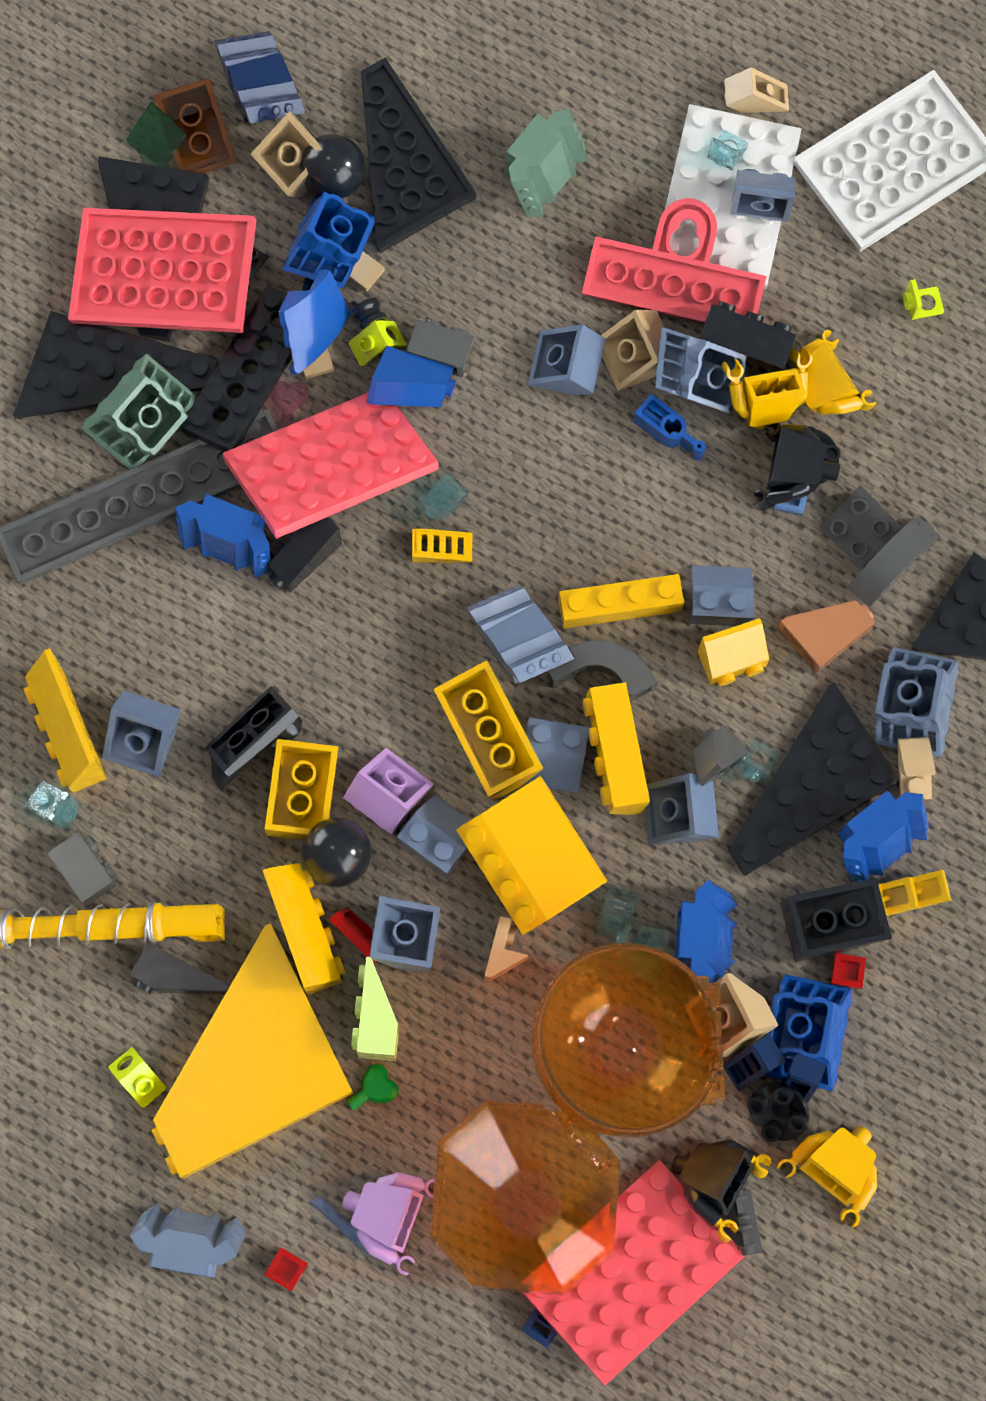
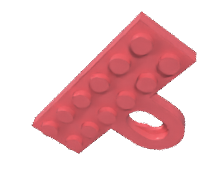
[582,198,767,324]

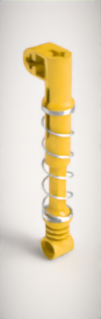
[0,902,225,949]

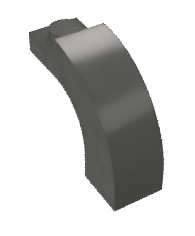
[848,517,941,607]
[547,640,657,702]

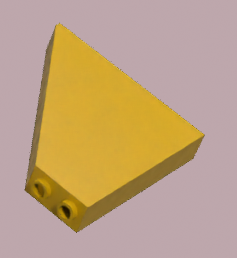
[152,923,353,1179]

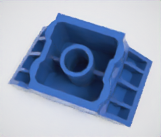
[282,191,375,288]
[175,494,270,578]
[837,791,929,884]
[674,880,738,987]
[766,974,852,1091]

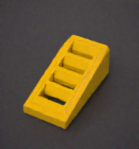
[412,529,472,563]

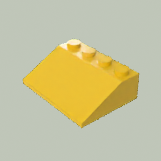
[23,648,107,793]
[456,776,607,935]

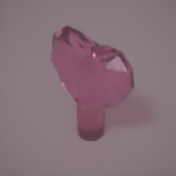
[271,381,309,428]

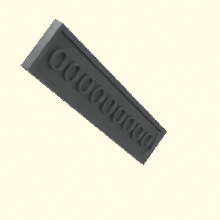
[0,409,278,585]

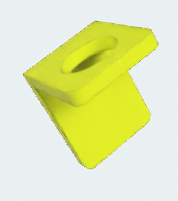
[903,279,944,320]
[349,321,407,366]
[108,1047,166,1108]

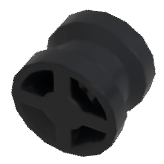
[352,297,388,330]

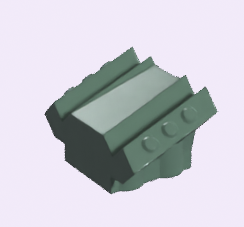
[504,110,588,218]
[82,354,196,470]

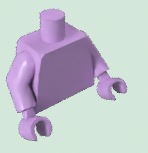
[343,1172,442,1275]

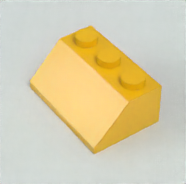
[265,739,339,840]

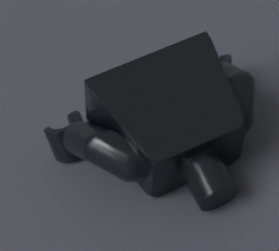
[753,422,840,510]

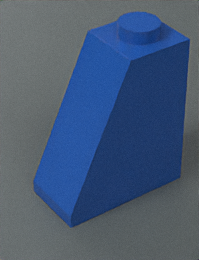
[366,346,456,407]

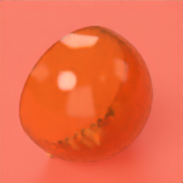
[531,943,725,1138]

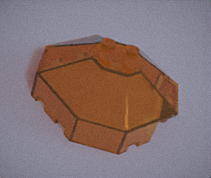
[430,1100,620,1296]

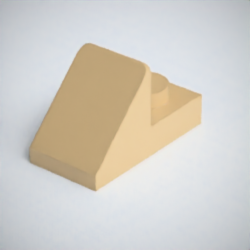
[898,737,936,799]
[484,916,528,981]

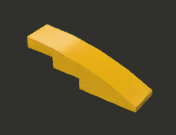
[878,870,952,916]

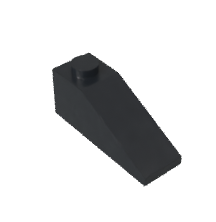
[130,942,230,994]

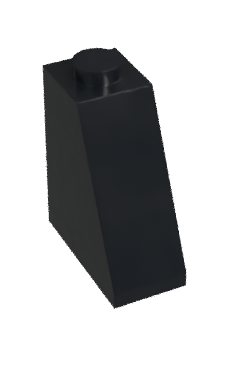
[268,517,342,593]

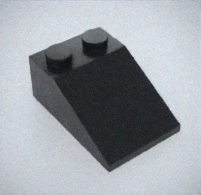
[780,878,892,963]

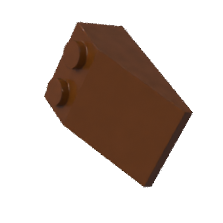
[154,78,237,174]

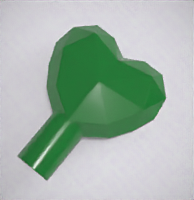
[346,1064,399,1111]

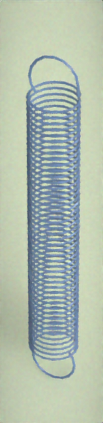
[307,1192,375,1259]

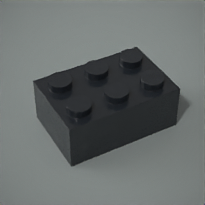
[699,301,796,369]

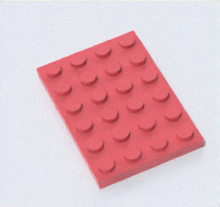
[68,208,257,333]
[223,392,439,539]
[518,1160,745,1387]

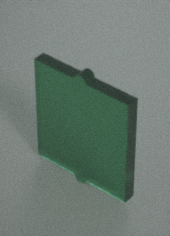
[126,102,186,167]

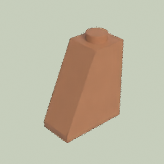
[778,600,875,673]

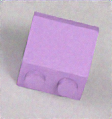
[343,748,434,835]

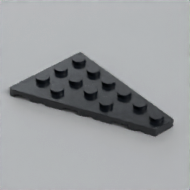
[361,58,476,253]
[98,156,210,342]
[13,311,219,419]
[911,553,986,660]
[728,682,899,876]

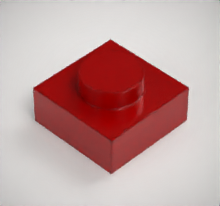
[830,953,866,990]
[264,1247,308,1292]

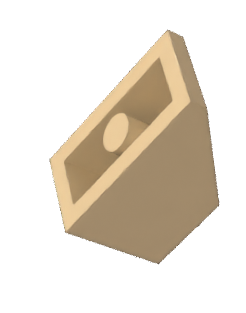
[724,67,789,113]

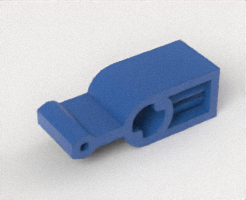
[633,394,706,461]

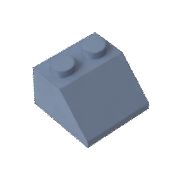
[730,169,796,222]
[528,324,606,395]
[690,565,754,626]
[102,691,181,777]
[525,717,590,793]
[645,773,719,845]
[397,794,469,879]
[369,896,441,974]

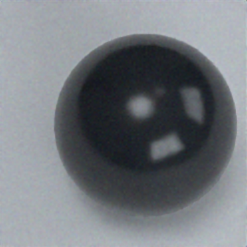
[300,134,365,199]
[302,818,372,887]

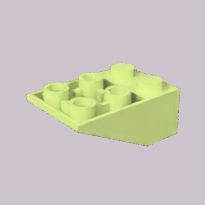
[351,957,399,1061]

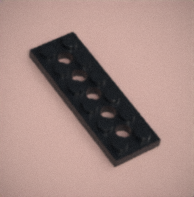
[180,285,292,452]

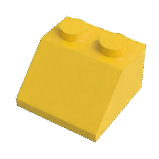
[698,618,769,686]

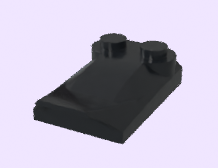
[205,686,303,792]

